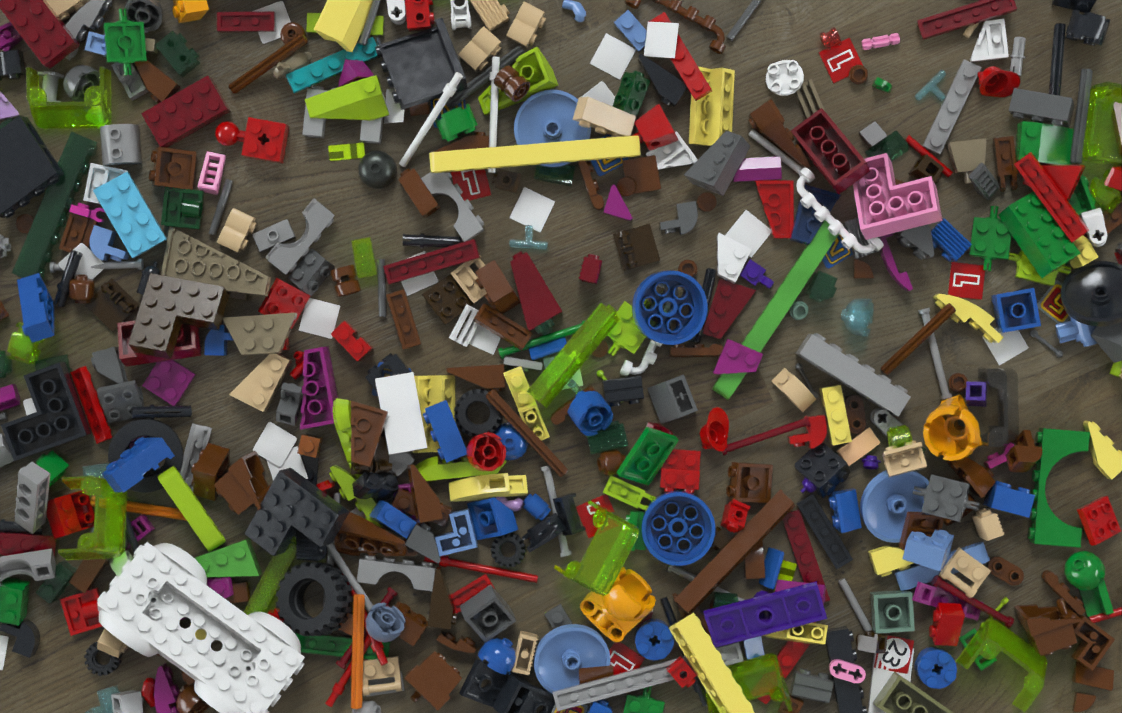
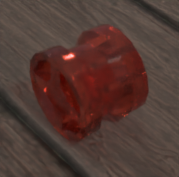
[819,27,842,51]

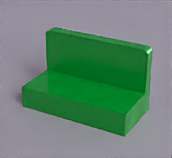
[1079,578,1114,617]

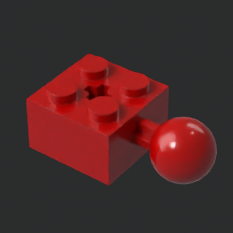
[215,117,289,164]

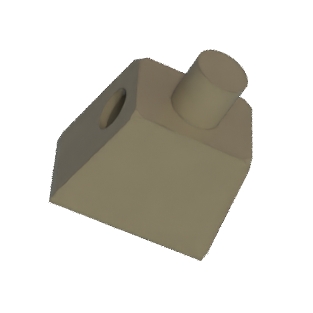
[946,138,987,184]

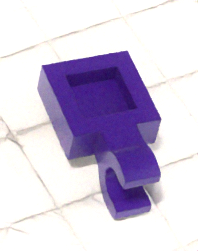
[739,259,774,289]

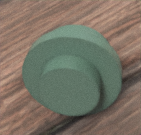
[789,301,808,320]

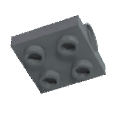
[97,380,145,423]

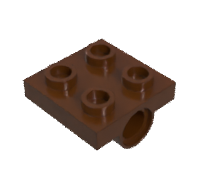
[899,512,944,550]

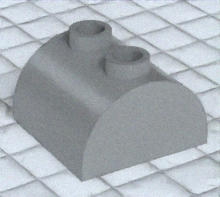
[100,124,142,166]

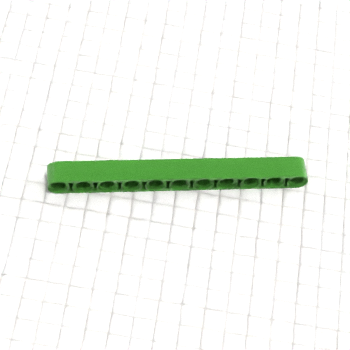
[712,220,839,400]

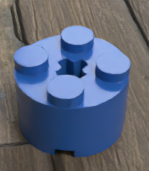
[567,391,613,436]
[635,619,674,660]
[914,647,957,689]

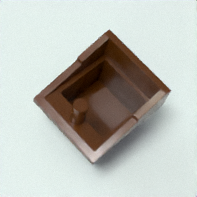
[214,451,272,515]
[1014,599,1082,656]
[404,651,462,711]

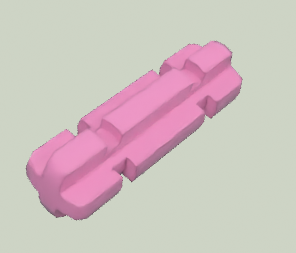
[862,33,900,50]

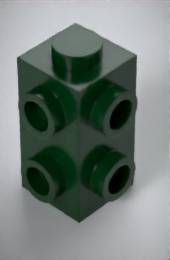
[613,70,650,117]

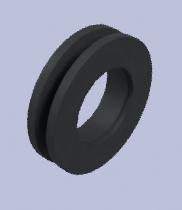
[108,418,183,493]

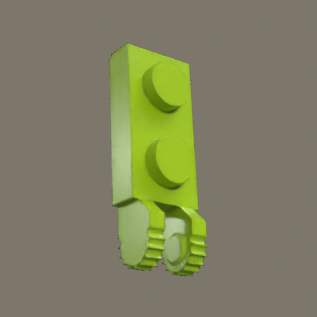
[603,475,657,510]

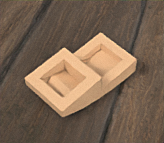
[836,427,881,466]

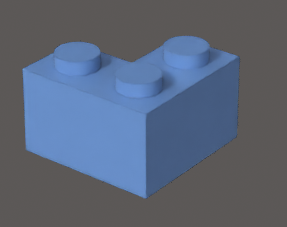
[435,508,478,556]
[903,529,954,571]

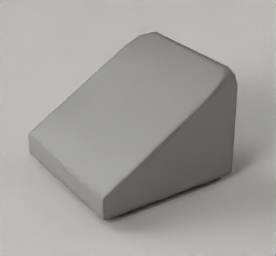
[859,122,887,148]

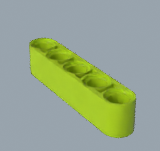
[157,465,226,552]

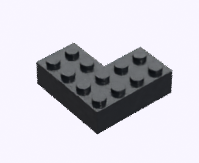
[1,362,92,461]
[245,468,350,556]

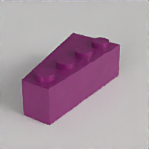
[300,346,338,430]

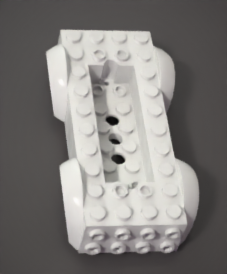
[97,542,305,713]

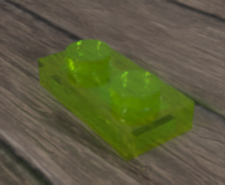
[351,237,377,278]

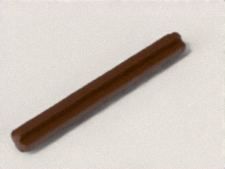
[229,34,308,93]
[881,303,956,375]

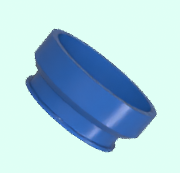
[632,270,708,345]
[641,491,715,566]

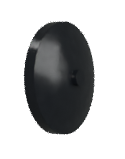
[1061,261,1122,326]

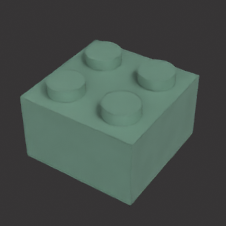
[870,590,915,634]

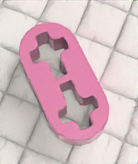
[828,659,866,683]

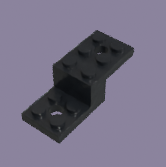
[459,659,555,713]

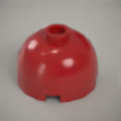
[467,432,506,472]

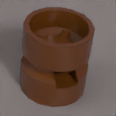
[494,65,531,102]
[330,265,361,297]

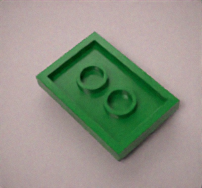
[617,427,679,486]

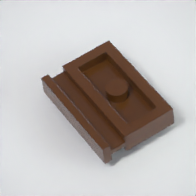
[59,212,98,252]

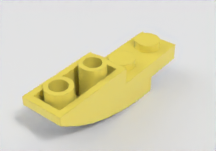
[933,294,1004,343]
[503,366,550,441]
[448,473,528,502]
[762,623,828,645]

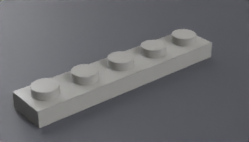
[922,59,982,155]

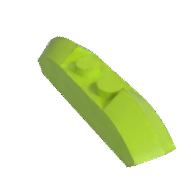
[333,398,362,478]
[415,456,507,481]

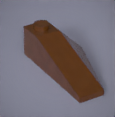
[748,99,811,168]
[941,455,995,498]
[334,512,407,556]

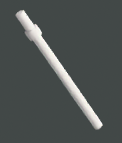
[488,57,500,173]
[399,72,463,167]

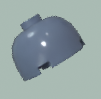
[365,603,405,643]

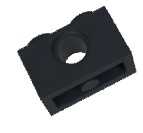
[365,353,411,392]

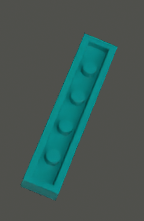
[286,37,378,93]

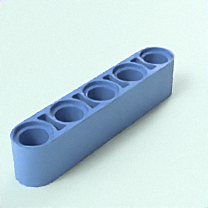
[894,542,990,591]

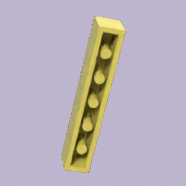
[669,613,755,713]

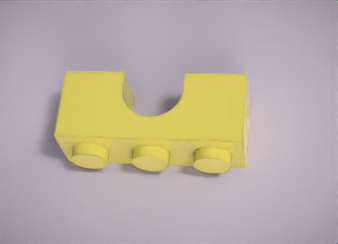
[819,385,852,445]

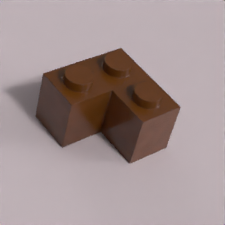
[475,260,521,314]
[191,443,230,501]
[1071,614,1115,671]

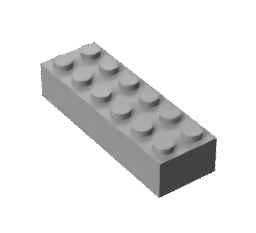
[796,333,911,416]

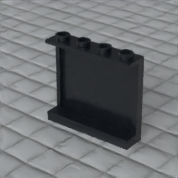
[375,18,468,110]

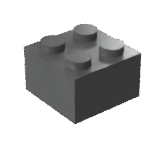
[460,584,516,643]

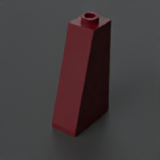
[510,251,562,331]

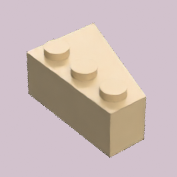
[229,353,292,412]

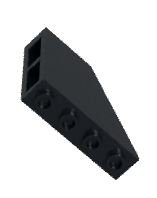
[0,115,64,218]

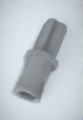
[1010,37,1026,76]

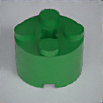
[435,103,478,142]

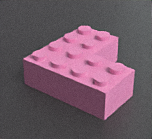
[853,153,943,240]

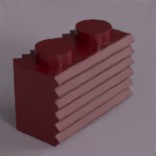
[578,254,602,285]

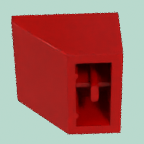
[46,489,97,539]

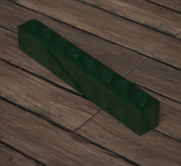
[12,131,97,279]

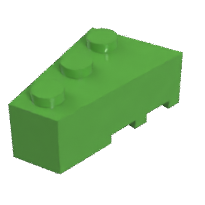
[195,538,263,577]

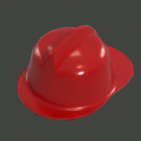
[977,66,1020,98]
[699,407,729,452]

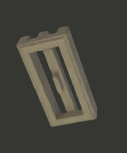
[795,79,825,119]

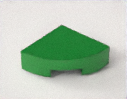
[872,77,892,93]

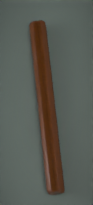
[486,389,568,477]

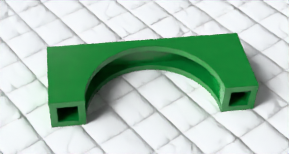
[1028,428,1090,548]

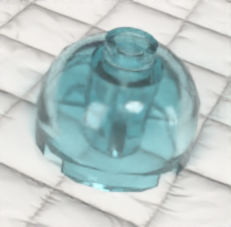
[841,298,874,337]

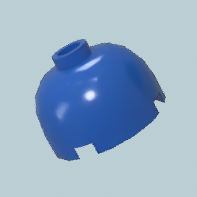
[493,423,529,460]
[478,638,516,675]

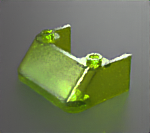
[26,67,111,129]
[58,476,127,560]
[554,500,639,596]
[955,619,1048,712]
[705,653,793,713]

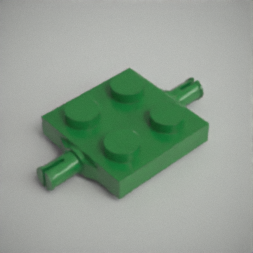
[103,8,147,76]
[969,206,1011,272]
[623,686,665,713]

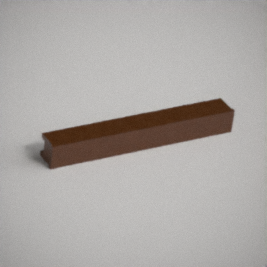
[674,489,795,615]

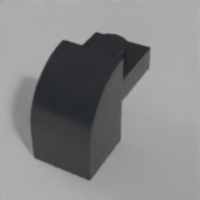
[0,620,40,658]

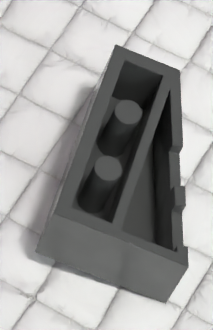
[1009,88,1075,128]
[684,131,750,196]

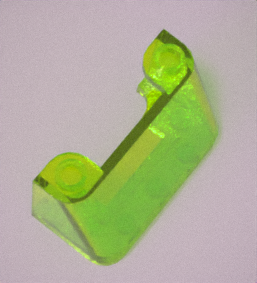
[1082,82,1122,165]

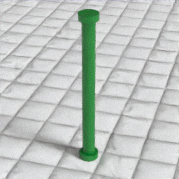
[498,320,589,359]

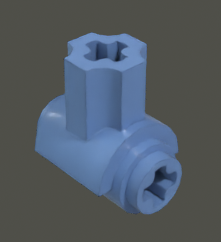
[1055,317,1098,347]

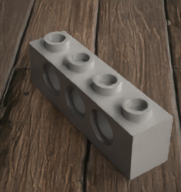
[15,462,50,534]

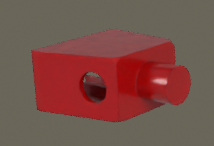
[632,104,678,151]

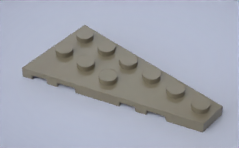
[161,226,271,297]

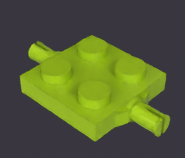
[1008,249,1071,286]
[603,300,656,356]

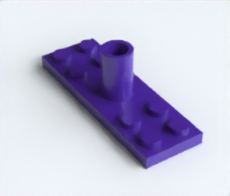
[704,581,827,648]

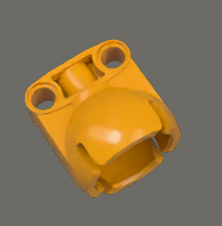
[923,394,982,461]
[580,567,656,642]

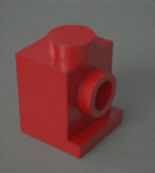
[720,499,750,533]
[666,656,697,688]

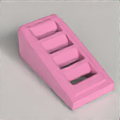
[197,151,226,195]

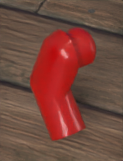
[289,351,304,380]
[141,677,155,707]

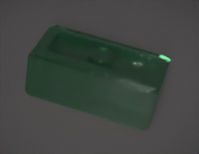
[865,130,909,162]

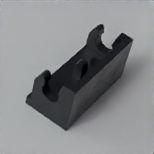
[553,493,586,536]
[522,513,566,553]

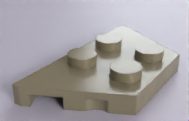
[223,313,297,356]

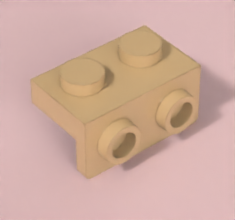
[882,440,927,477]

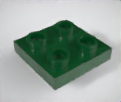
[161,187,204,229]

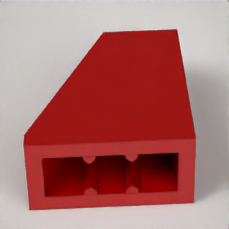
[1023,165,1086,202]

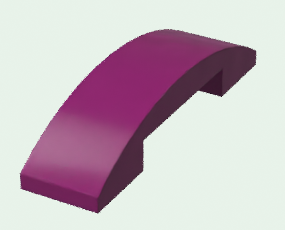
[878,234,913,291]
[912,582,984,621]

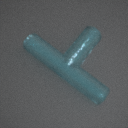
[915,70,946,101]
[509,225,548,249]

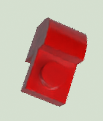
[787,414,827,449]

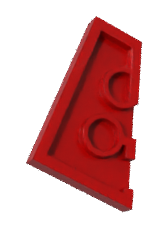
[755,180,794,239]

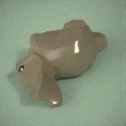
[273,51,312,79]

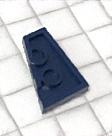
[790,184,841,245]

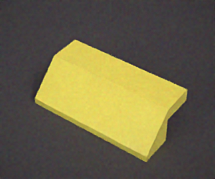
[314,0,373,52]
[689,66,735,146]
[413,375,456,453]

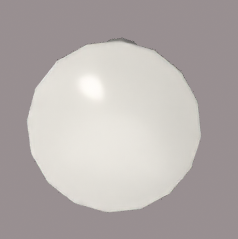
[766,60,804,96]

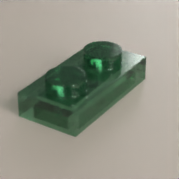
[534,165,575,187]

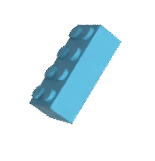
[93,172,167,258]

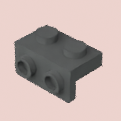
[288,248,335,296]

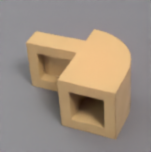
[771,368,816,412]

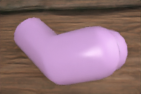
[496,497,524,511]

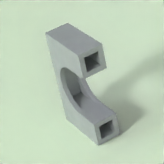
[302,86,384,144]

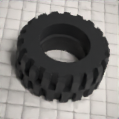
[276,562,353,636]

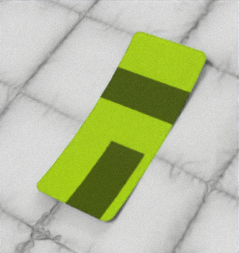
[328,142,365,161]
[773,560,797,593]

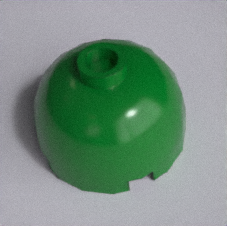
[1064,551,1105,591]

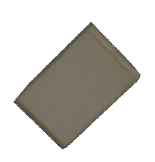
[145,38,159,54]

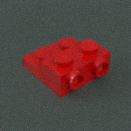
[660,449,701,493]

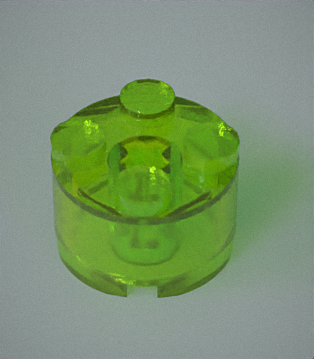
[7,322,45,365]

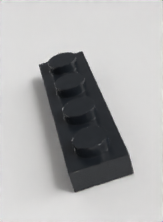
[796,494,853,569]

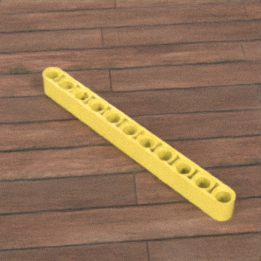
[429,136,641,173]

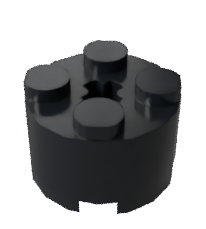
[1066,10,1110,46]

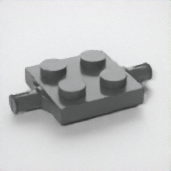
[913,474,979,522]

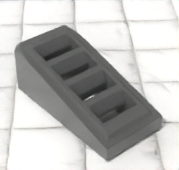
[969,162,1000,200]

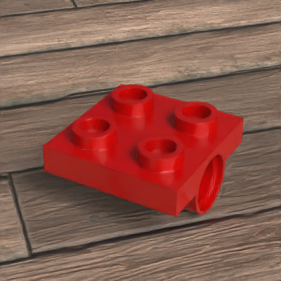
[258,278,310,329]
[1077,496,1121,546]
[60,587,102,636]

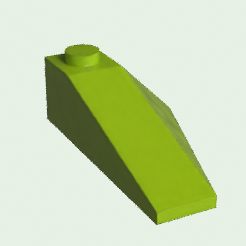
[478,47,559,115]
[305,75,389,121]

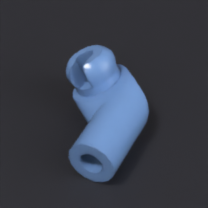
[562,0,586,22]

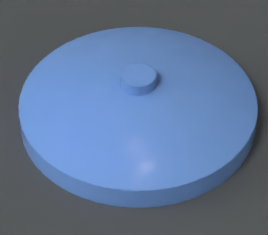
[514,90,591,167]
[860,470,929,543]
[533,624,610,694]

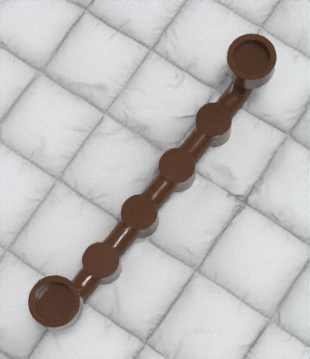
[624,0,726,54]

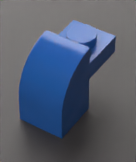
[204,325,234,356]

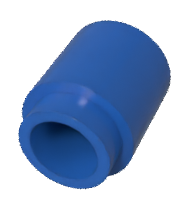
[523,493,551,521]

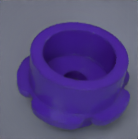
[862,455,881,470]

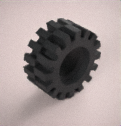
[491,532,526,568]
[84,642,122,676]

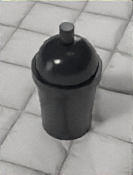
[136,261,160,295]

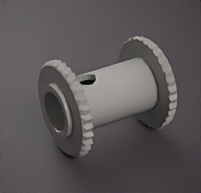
[35,71,65,106]

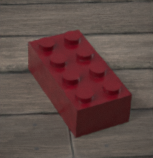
[0,0,80,69]
[141,75,231,148]
[791,108,870,194]
[117,320,201,366]

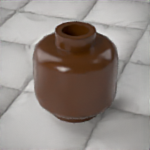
[280,22,307,45]
[69,275,95,304]
[597,449,626,476]

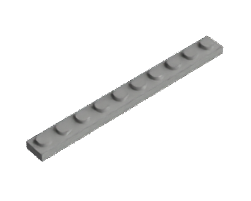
[552,642,744,711]

